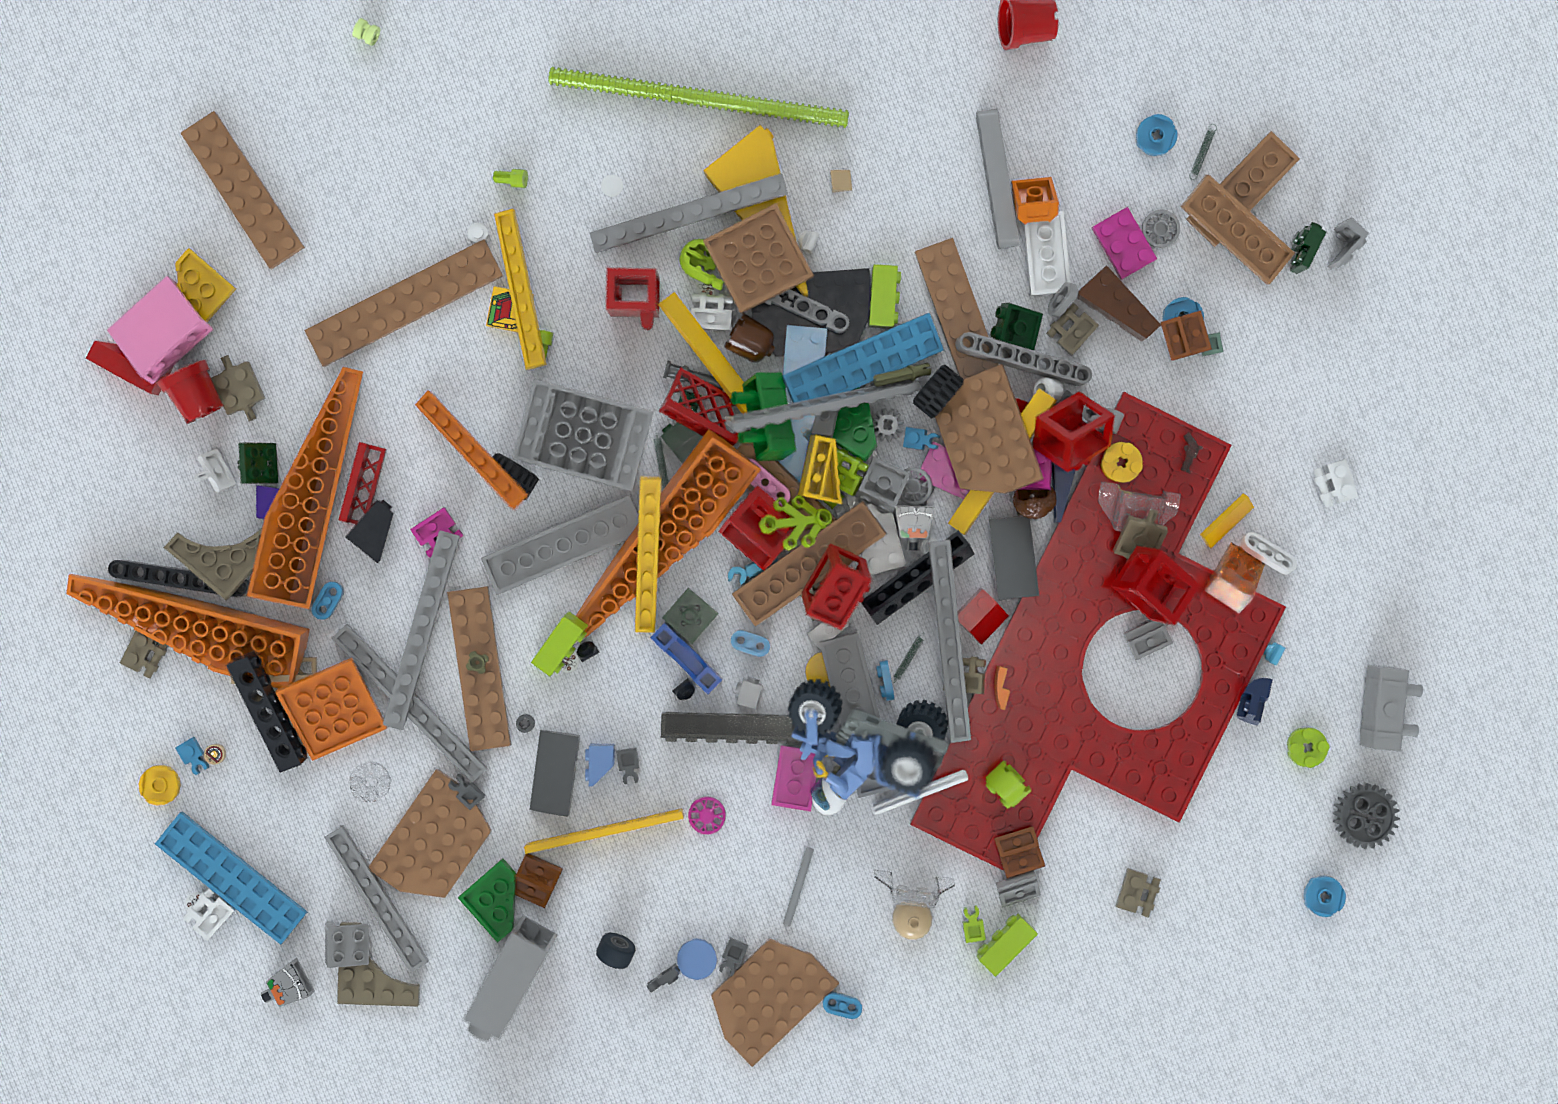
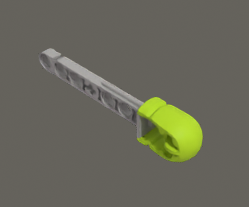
[679,239,849,333]

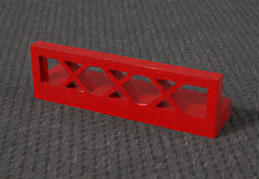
[338,442,387,524]

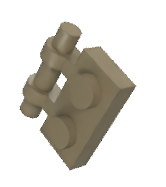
[1046,303,1099,356]
[120,631,167,679]
[943,656,986,694]
[1115,868,1161,918]

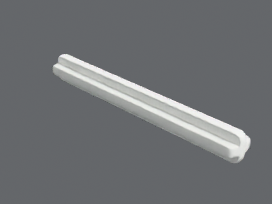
[874,770,968,814]

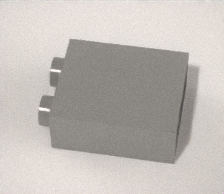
[463,915,558,1041]

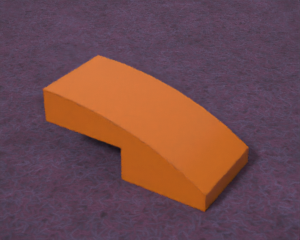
[995,665,1010,710]

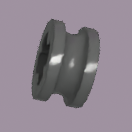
[516,714,535,733]

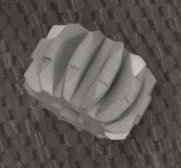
[872,408,904,442]

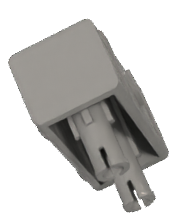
[1360,665,1423,751]

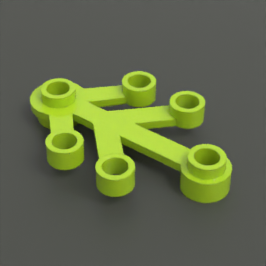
[760,495,832,550]

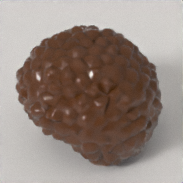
[1013,486,1057,519]

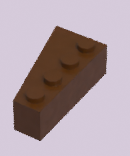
[1077,265,1161,341]

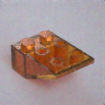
[1205,542,1265,613]

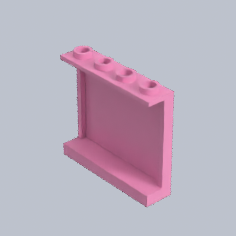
[107,276,213,384]

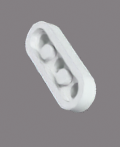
[1241,532,1297,575]

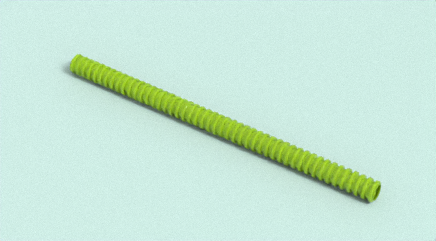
[548,66,849,128]

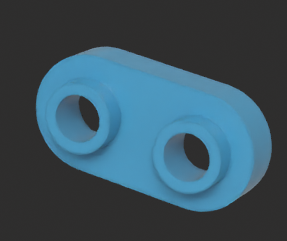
[312,582,344,620]
[731,630,770,657]
[876,660,895,701]
[823,992,862,1019]

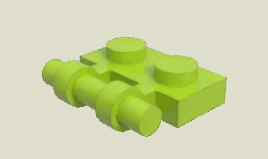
[836,447,869,496]

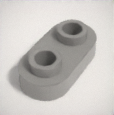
[1048,282,1078,317]

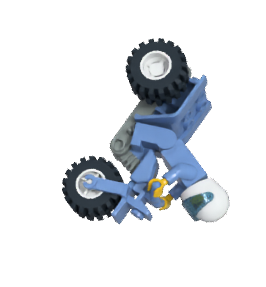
[787,679,948,815]

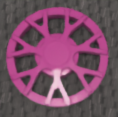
[688,796,726,835]

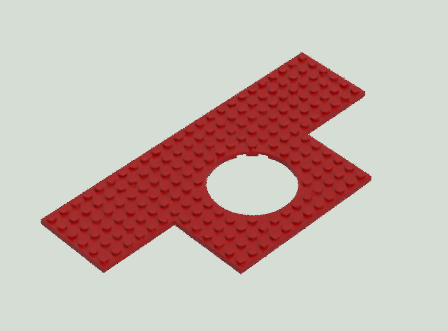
[909,392,1286,871]

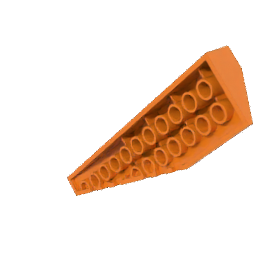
[247,367,363,609]
[576,429,761,637]
[66,574,310,689]

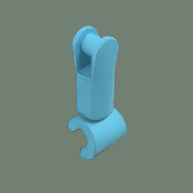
[728,557,778,586]

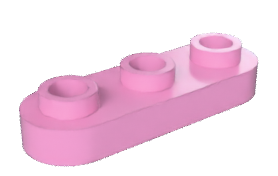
[750,459,791,506]

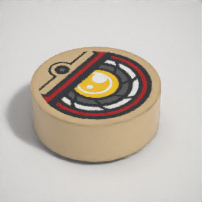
[204,744,226,765]

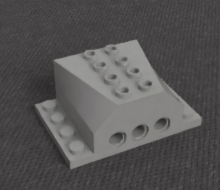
[512,379,654,491]

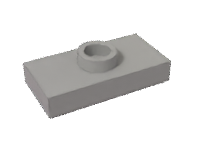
[812,410,838,438]
[807,621,850,649]

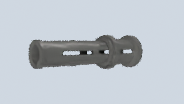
[663,360,723,390]

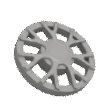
[1142,210,1180,248]
[900,467,932,505]

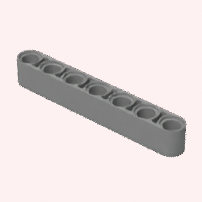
[976,109,1019,249]
[955,332,1092,386]

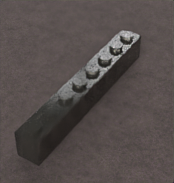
[661,712,801,745]

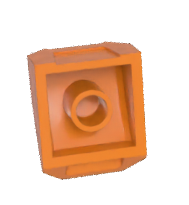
[1011,177,1059,225]

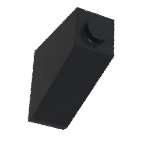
[345,500,394,564]

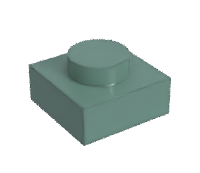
[1201,332,1224,357]

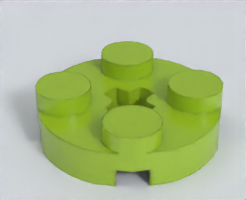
[1287,727,1330,768]

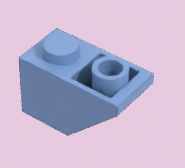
[585,744,615,787]

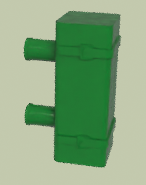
[731,372,796,461]

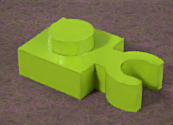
[962,906,986,943]

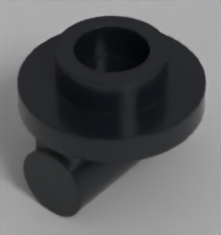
[577,641,600,662]
[672,678,695,700]

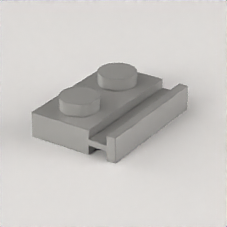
[1123,620,1173,660]
[996,870,1041,908]

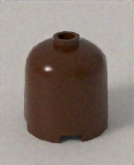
[724,313,775,363]

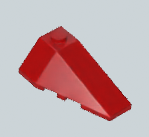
[85,340,174,396]

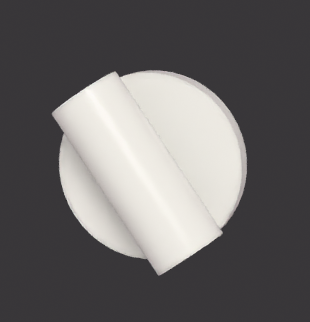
[799,231,820,253]

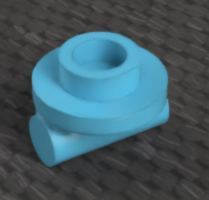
[1264,642,1286,666]

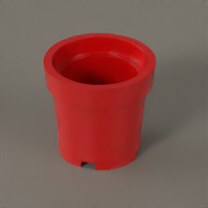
[998,0,1059,50]
[157,359,224,424]

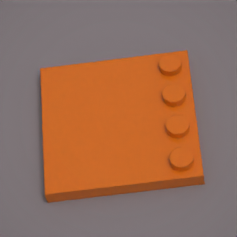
[276,658,387,761]

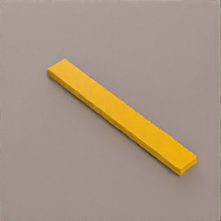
[494,208,547,370]
[658,292,747,414]
[948,388,1057,535]
[635,476,661,632]
[524,808,685,854]

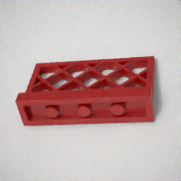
[658,367,739,446]

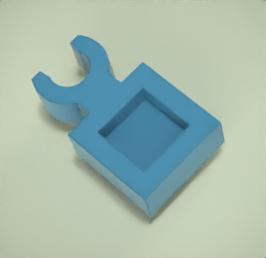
[903,427,940,450]
[175,737,209,775]

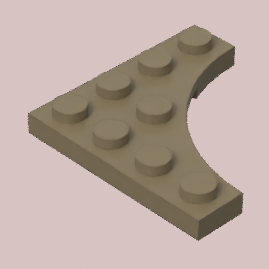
[163,527,263,600]
[337,922,420,1007]

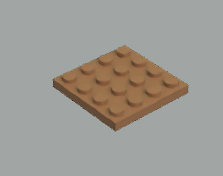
[703,204,814,314]

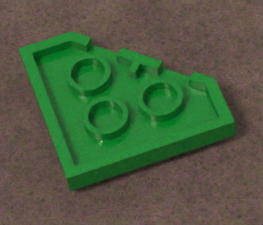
[830,387,877,462]
[458,858,516,943]

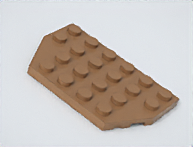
[935,364,1044,494]
[369,769,492,898]
[711,938,839,1067]

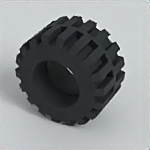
[913,364,964,419]
[493,453,539,500]

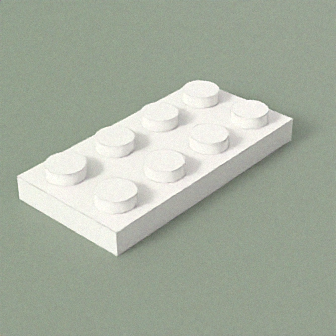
[1023,211,1071,296]

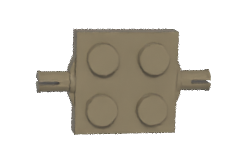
[211,355,266,421]
[1113,509,1168,562]

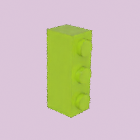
[868,264,901,329]
[531,611,588,677]
[976,913,1038,977]

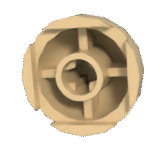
[892,898,932,940]

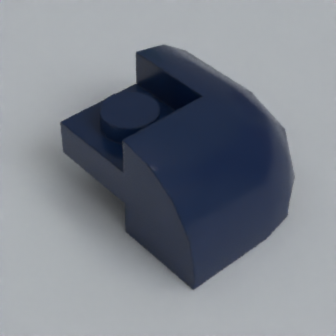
[1237,678,1273,726]

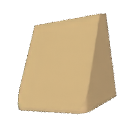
[830,170,852,193]

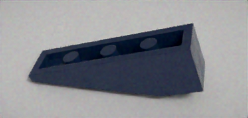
[1052,462,1076,523]

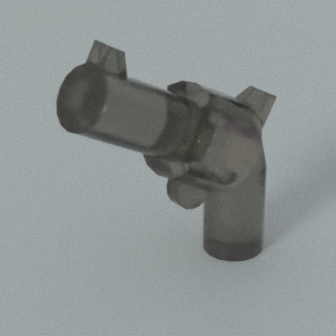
[1180,432,1203,474]

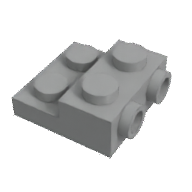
[855,457,910,513]

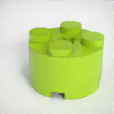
[986,761,1032,809]

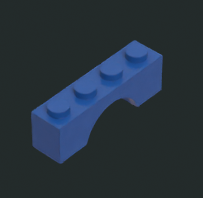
[650,622,723,694]

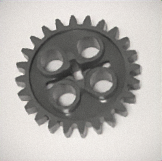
[1332,783,1400,849]

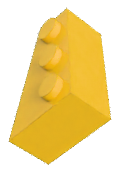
[798,435,842,504]

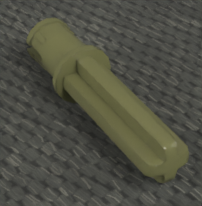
[873,363,931,387]

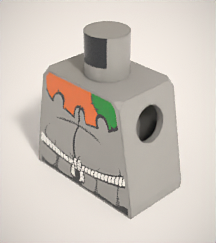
[894,505,934,550]
[261,958,315,1007]

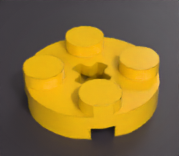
[1101,442,1143,483]

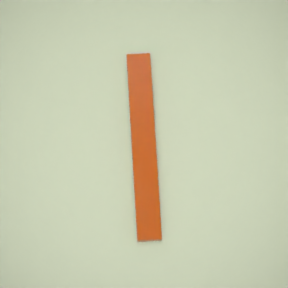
[415,390,528,510]

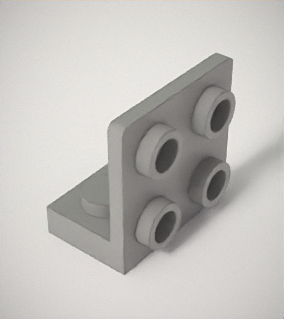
[1327,217,1370,269]
[325,922,369,968]

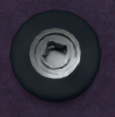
[596,932,636,969]

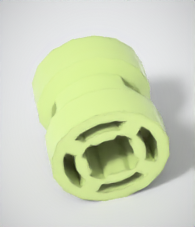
[352,18,381,46]

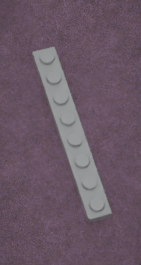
[324,826,429,973]

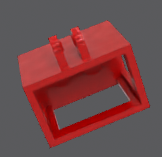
[606,268,660,331]
[1033,391,1115,472]
[718,485,796,571]
[801,543,872,630]
[1111,546,1200,625]

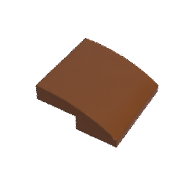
[1160,310,1212,361]
[994,827,1046,879]
[515,853,563,908]

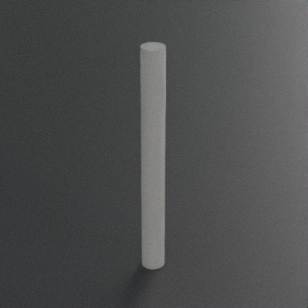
[783,847,814,926]

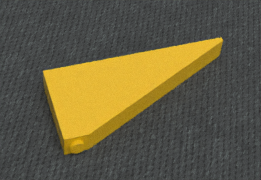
[703,125,808,297]

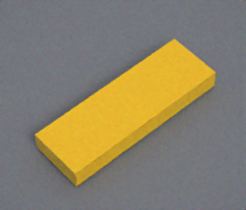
[1200,493,1254,548]

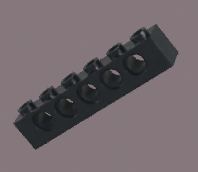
[861,530,975,625]
[226,651,308,773]

